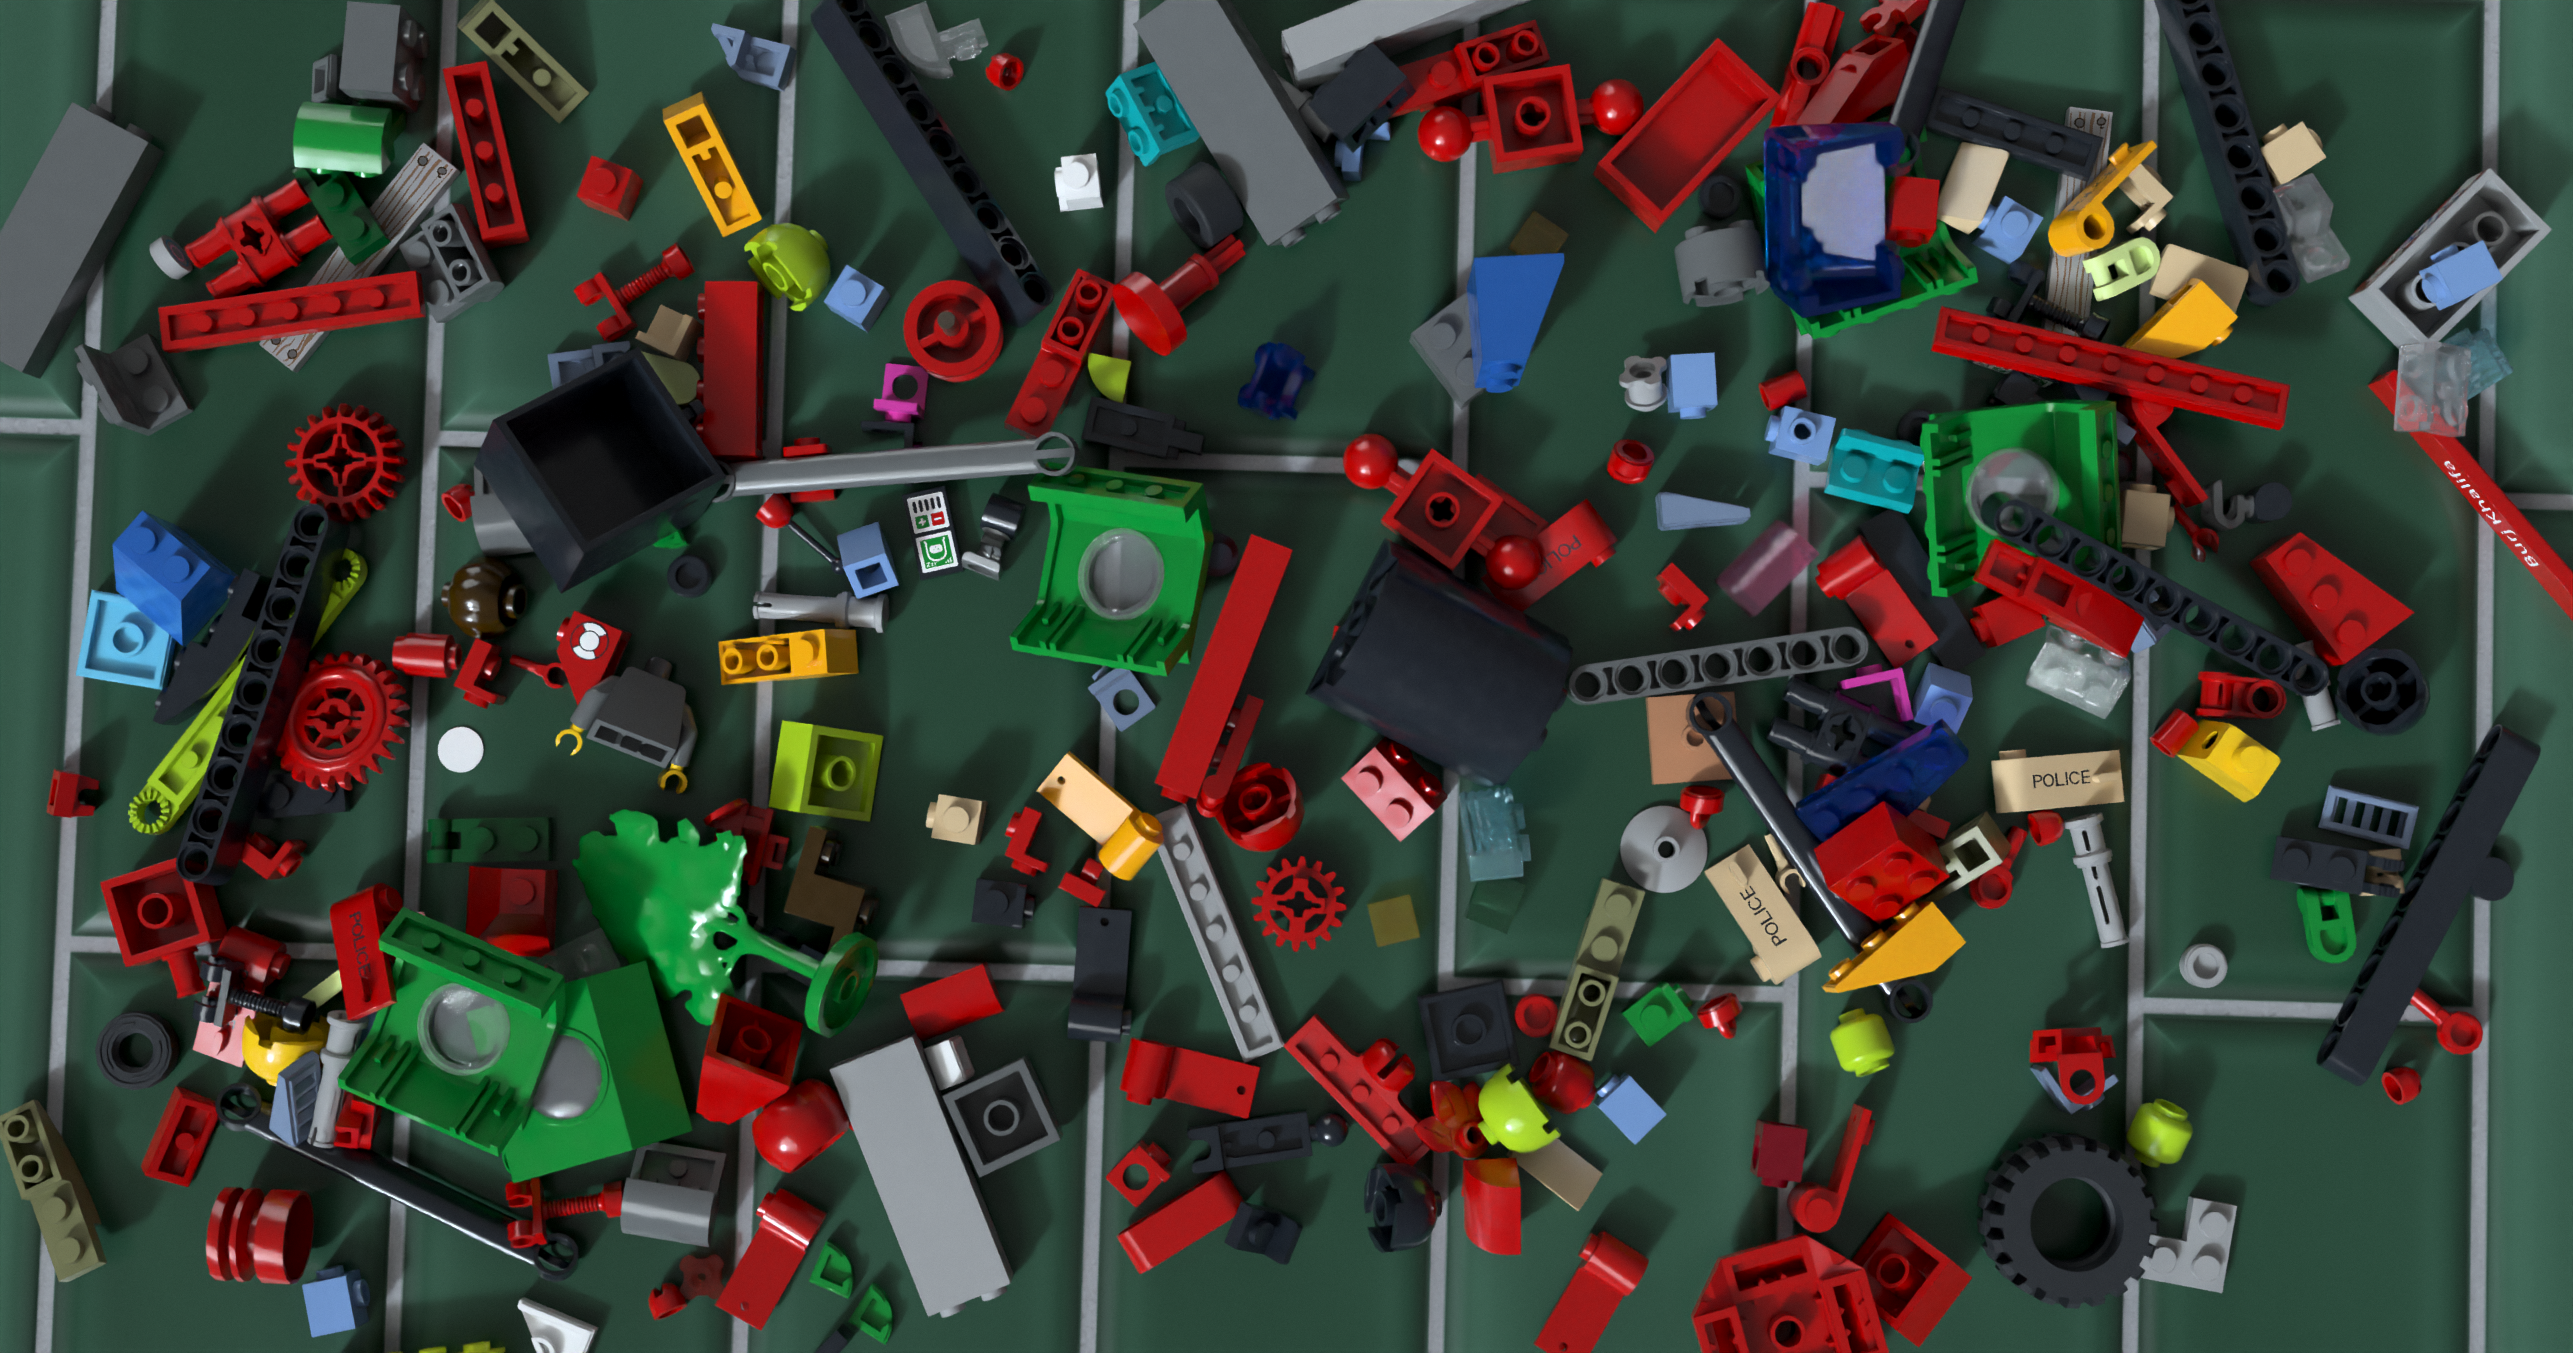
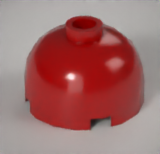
[1215,762,1305,852]

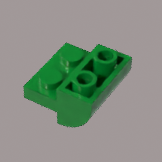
[293,102,407,178]

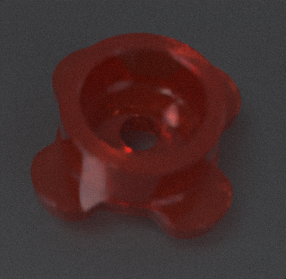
[680,1254,724,1300]

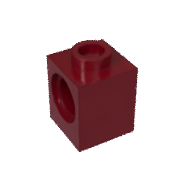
[1750,1119,1808,1188]

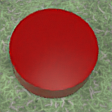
[1514,993,1558,1038]

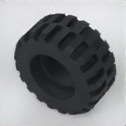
[1977,1132,2159,1309]

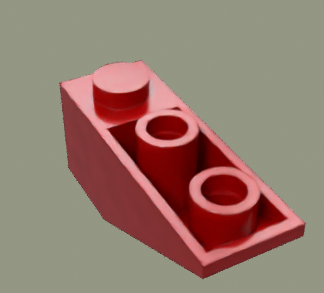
[1789,34,1909,147]

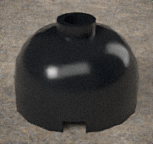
[2335,647,2431,737]
[1364,1163,1442,1253]

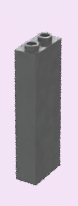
[1133,0,1350,248]
[0,102,164,379]

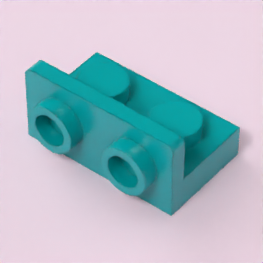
[1106,61,1201,167]
[1824,428,1924,514]

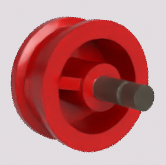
[903,280,1004,382]

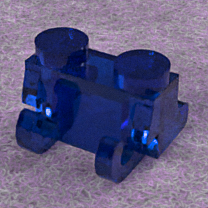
[1238,342,1316,421]

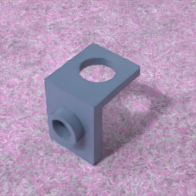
[1088,666,1156,732]
[2030,1064,2119,1115]

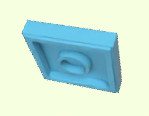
[76,590,176,690]

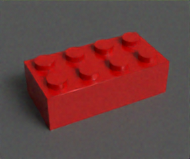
[1593,38,1782,233]

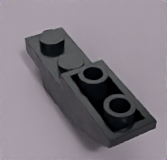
[153,568,272,726]

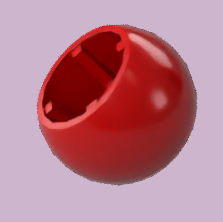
[752,1078,849,1174]

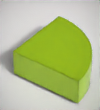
[1088,353,1132,403]

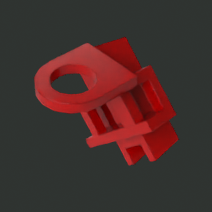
[703,798,790,886]
[2030,1027,2116,1105]
[334,1092,382,1149]

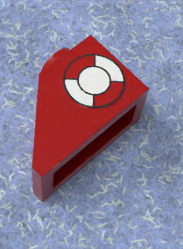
[556,611,632,705]

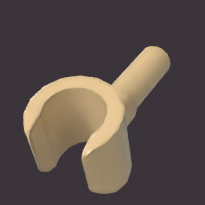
[1764,834,1806,894]

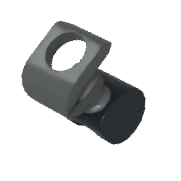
[2201,479,2292,532]
[962,492,1027,581]

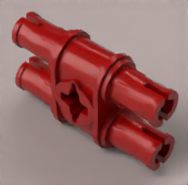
[184,178,333,299]

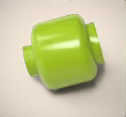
[1830,1008,1895,1077]
[2126,1098,2193,1168]

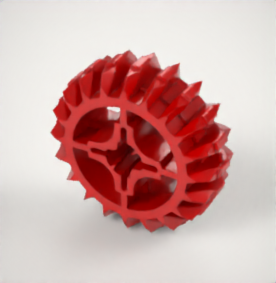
[284,403,408,522]

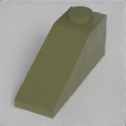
[456,0,589,124]
[1888,811,2012,924]

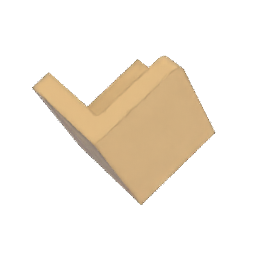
[635,305,703,362]

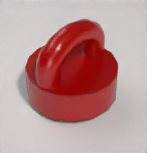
[1607,439,1655,484]
[1680,785,1725,829]
[1697,993,1743,1039]

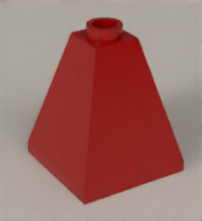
[696,993,803,1124]

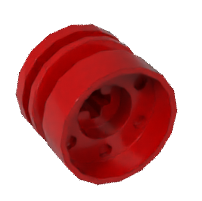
[206,1187,314,1284]

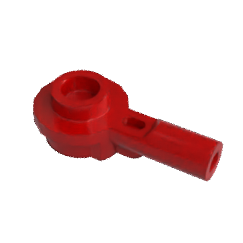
[1968,826,2028,909]
[2410,987,2483,1055]

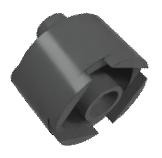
[1674,220,1770,307]

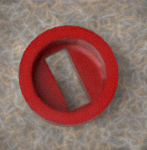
[985,53,1024,91]
[441,483,475,522]
[2027,809,2065,847]
[2382,1066,2422,1105]
[648,1282,688,1320]

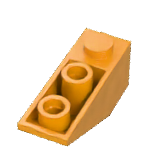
[719,629,859,685]
[1822,901,1966,993]

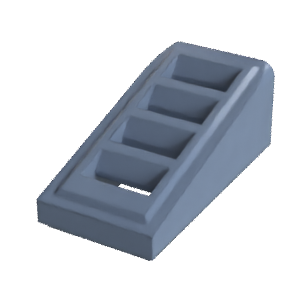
[1655,492,1751,531]
[2318,785,2419,849]
[269,1050,321,1147]

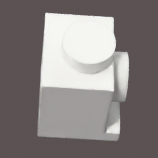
[1054,153,1103,212]

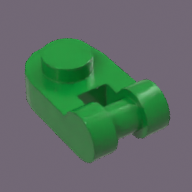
[2297,886,2356,963]

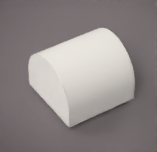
[923,1035,975,1090]

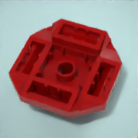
[1691,1233,1889,1353]

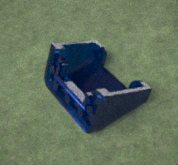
[1763,122,1905,318]

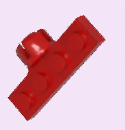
[1283,1013,1430,1166]

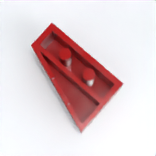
[2248,532,2415,667]

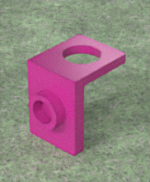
[873,363,929,423]
[1837,664,1914,722]

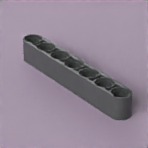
[1565,627,1868,705]

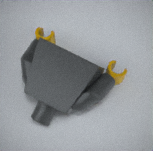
[555,657,698,794]

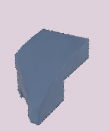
[711,23,797,92]

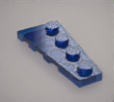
[1795,718,1969,843]

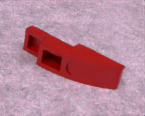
[1389,20,1551,119]
[1004,268,1115,445]
[1972,538,2144,658]

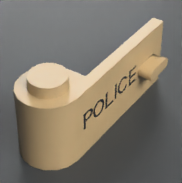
[1991,749,2124,813]
[1704,844,1821,985]

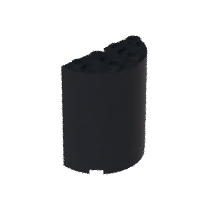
[1305,538,1573,788]

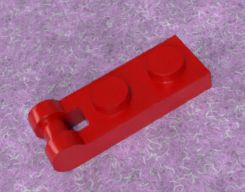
[1196,694,1264,818]

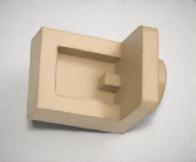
[2118,163,2174,235]

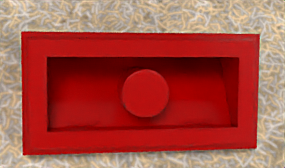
[141,1086,218,1187]

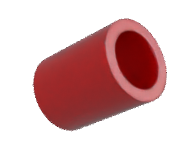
[1759,369,1807,411]
[2149,708,2200,758]

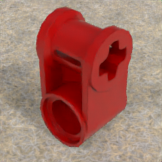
[2194,672,2287,720]

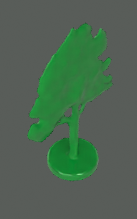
[572,809,879,1038]

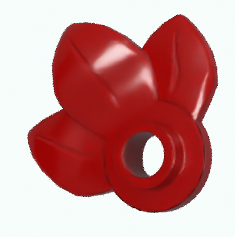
[1414,1081,1489,1159]

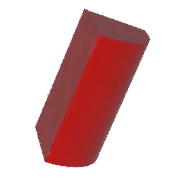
[900,962,1005,1041]
[1463,1157,1521,1255]

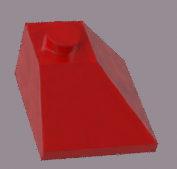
[466,866,559,957]

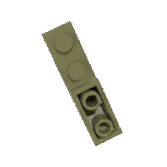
[1549,877,1645,1061]
[0,1100,107,1282]

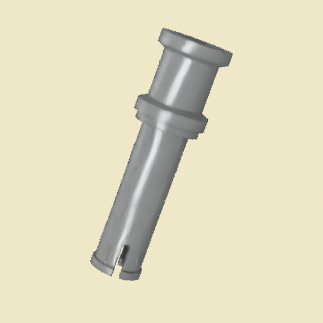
[753,591,889,633]
[2064,812,2129,948]
[307,1010,369,1148]

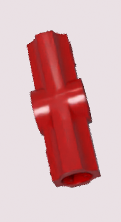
[1769,2,1845,137]

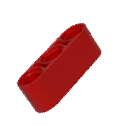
[1116,1169,1245,1274]

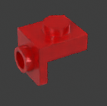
[1005,807,1051,877]

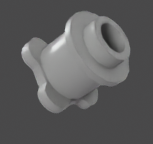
[1619,356,1668,412]

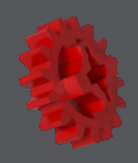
[1251,856,1346,952]

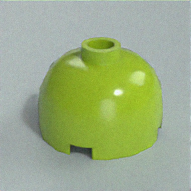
[744,223,831,311]
[1477,1063,1561,1154]

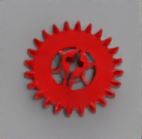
[275,650,410,792]

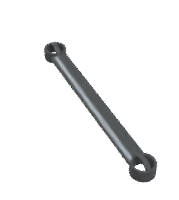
[711,432,1080,502]

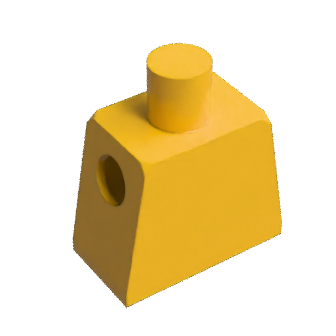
[2177,719,2281,802]

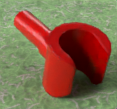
[2173,504,2219,563]
[510,654,564,689]

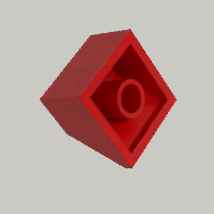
[1851,1212,1972,1348]

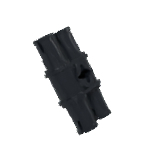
[1765,676,1914,792]

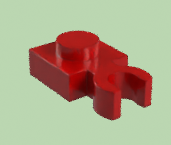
[1859,0,1929,37]

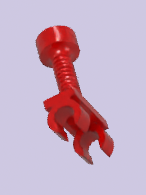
[574,242,696,343]
[505,1177,624,1248]

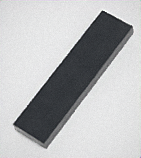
[1925,86,2104,182]
[1857,509,1986,671]

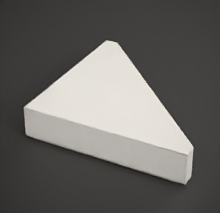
[518,1297,598,1353]

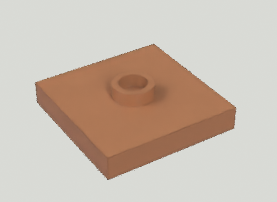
[1646,692,1737,785]

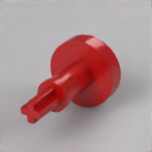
[1112,234,1246,356]

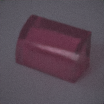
[1714,520,1819,618]

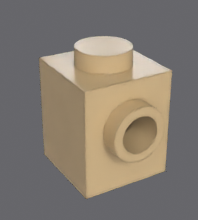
[2260,121,2326,191]
[2120,484,2175,551]
[926,794,987,845]

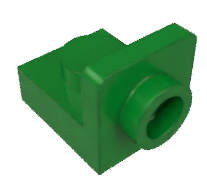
[1621,980,1694,1048]

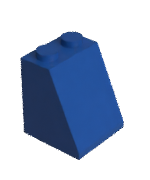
[1467,253,1565,393]
[112,510,237,647]

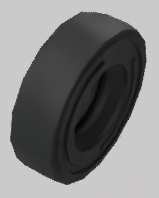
[95,1010,180,1090]

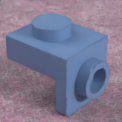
[1335,122,1391,181]

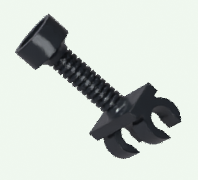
[1985,260,2111,342]
[192,955,317,1035]

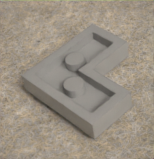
[2139,1196,2237,1293]

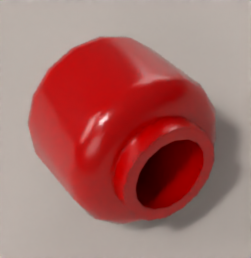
[1529,1050,1597,1115]

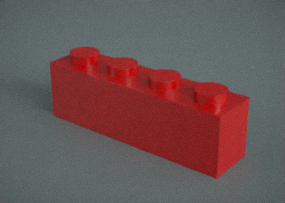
[442,61,530,250]
[696,281,765,460]

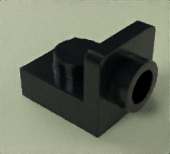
[971,878,1036,929]
[1224,1202,1303,1265]

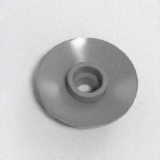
[1620,806,1708,893]

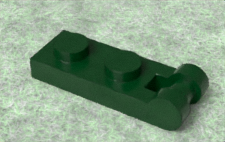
[291,167,391,266]
[427,817,553,863]

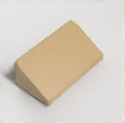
[1937,142,2010,235]
[2149,244,2249,313]
[1507,1138,1603,1211]

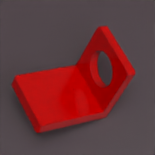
[1106,1139,1173,1207]

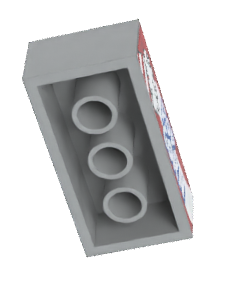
[2348,168,2552,359]

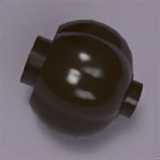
[441,557,528,640]

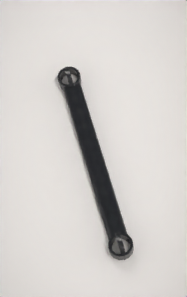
[1872,0,1966,177]
[1686,692,1933,1023]
[215,1083,579,1282]

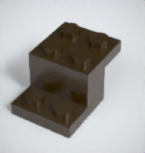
[784,825,880,952]

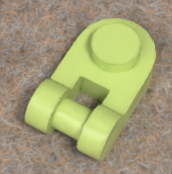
[2082,237,2161,301]

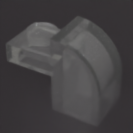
[885,1,989,79]
[2273,173,2350,283]

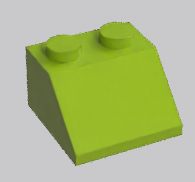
[769,720,883,822]

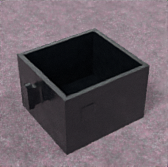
[474,347,726,594]

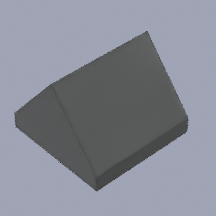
[311,54,353,105]

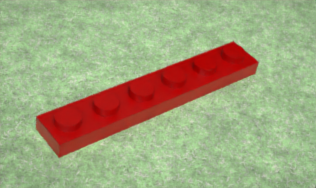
[158,270,426,354]

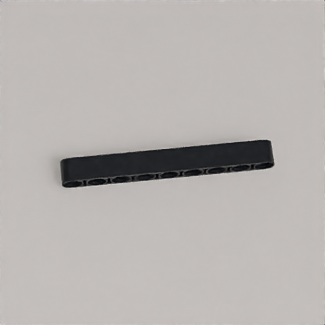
[810,0,1054,328]
[2154,0,2301,307]
[1980,491,2329,697]
[176,504,350,886]
[2316,724,2541,1086]

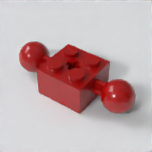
[1417,64,1644,174]
[1343,433,1541,590]

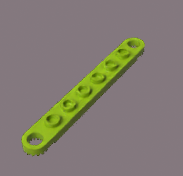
[128,548,367,835]

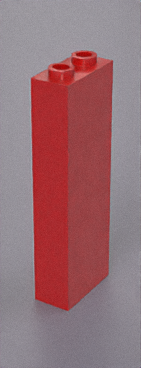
[1155,534,1293,804]

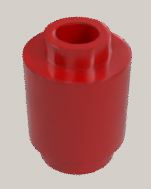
[392,632,462,678]

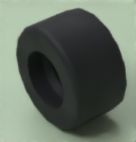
[1165,162,1243,249]

